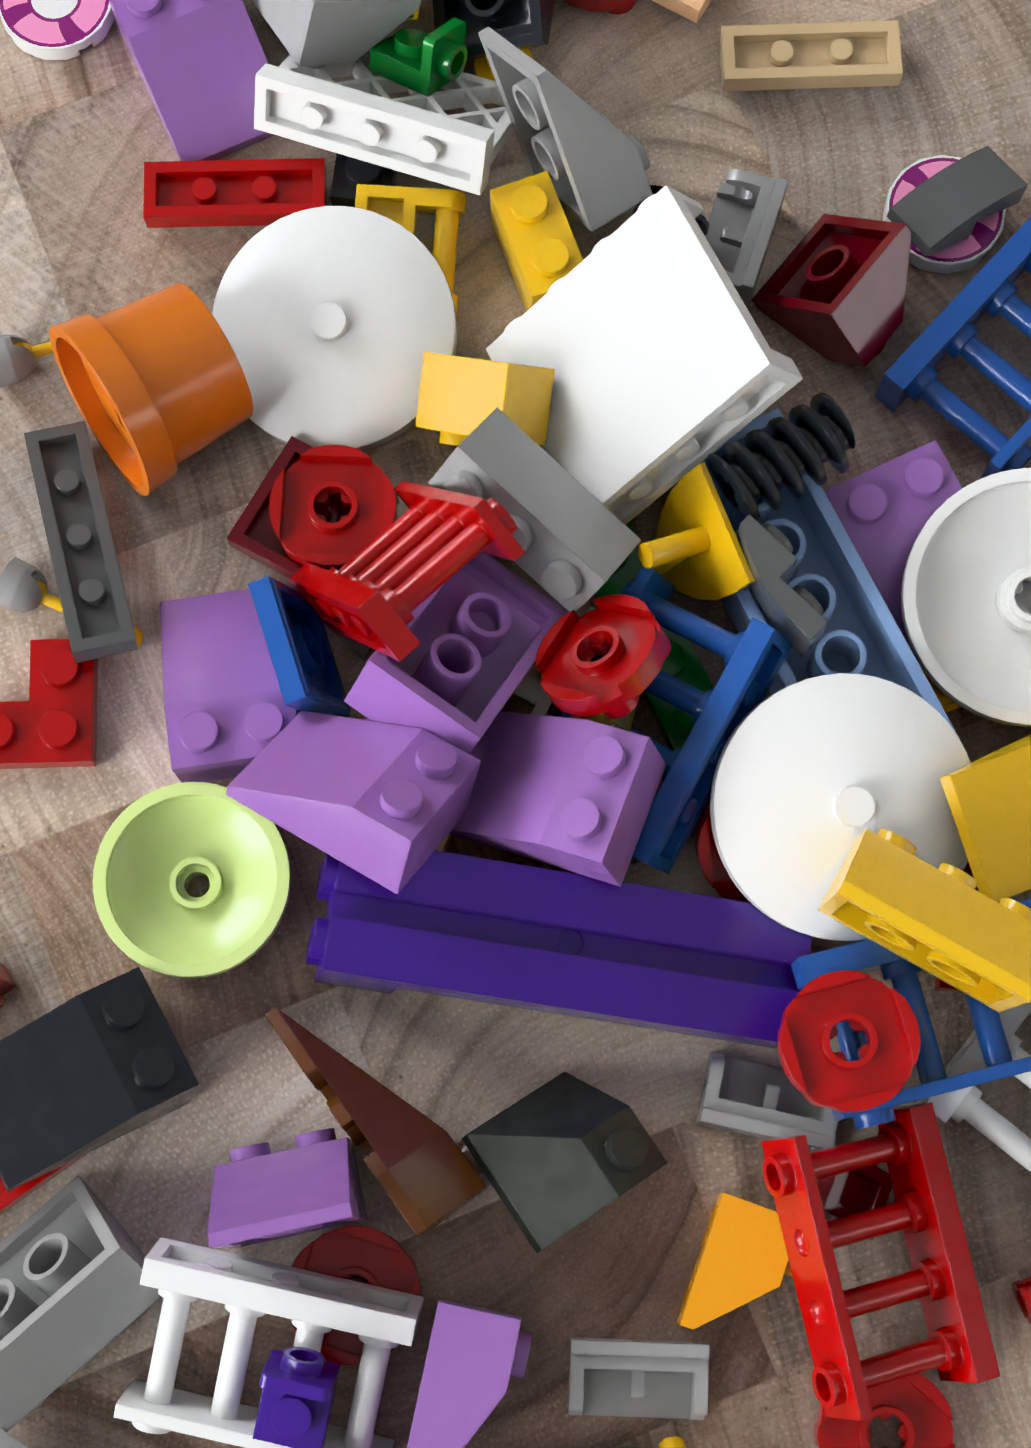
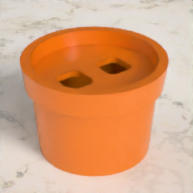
[49,283,253,496]

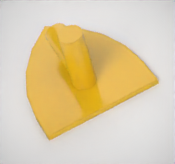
[638,462,755,600]

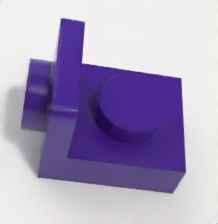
[252,1347,341,1448]

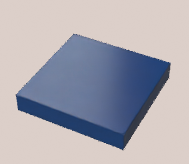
[248,576,351,717]

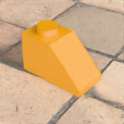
[675,1192,793,1330]

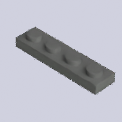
[24,421,138,663]

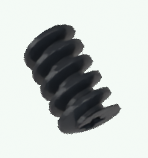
[708,393,856,522]

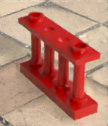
[288,481,525,662]
[761,1102,1001,1421]

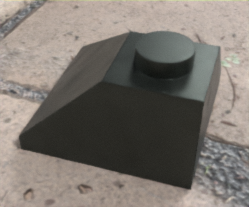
[461,1071,667,1253]

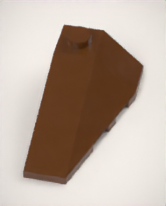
[265,1007,487,1236]

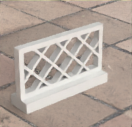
[254,47,514,195]

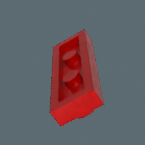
[143,158,327,228]

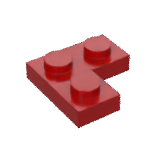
[0,639,98,769]

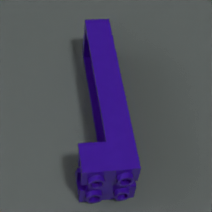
[305,850,812,1049]

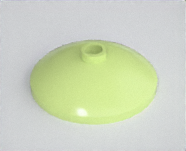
[93,782,291,978]

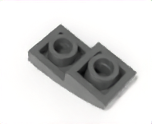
[886,146,1028,257]
[736,514,828,657]

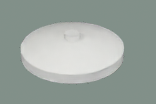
[212,206,457,451]
[901,468,1031,727]
[710,673,971,941]

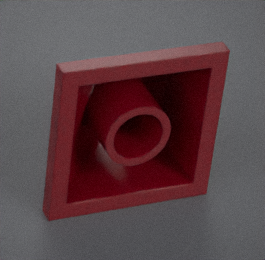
[752,214,912,367]

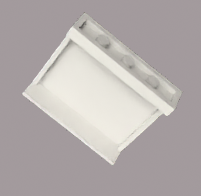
[486,185,803,525]

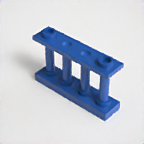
[875,217,1031,479]
[561,566,793,874]
[791,898,1031,1130]

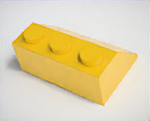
[817,829,1031,1013]

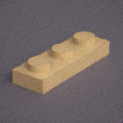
[719,20,903,92]

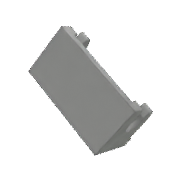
[705,169,789,309]
[696,1052,838,1152]
[568,1337,709,1420]

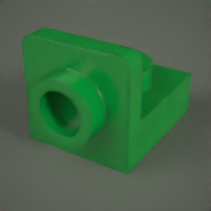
[369,17,468,97]

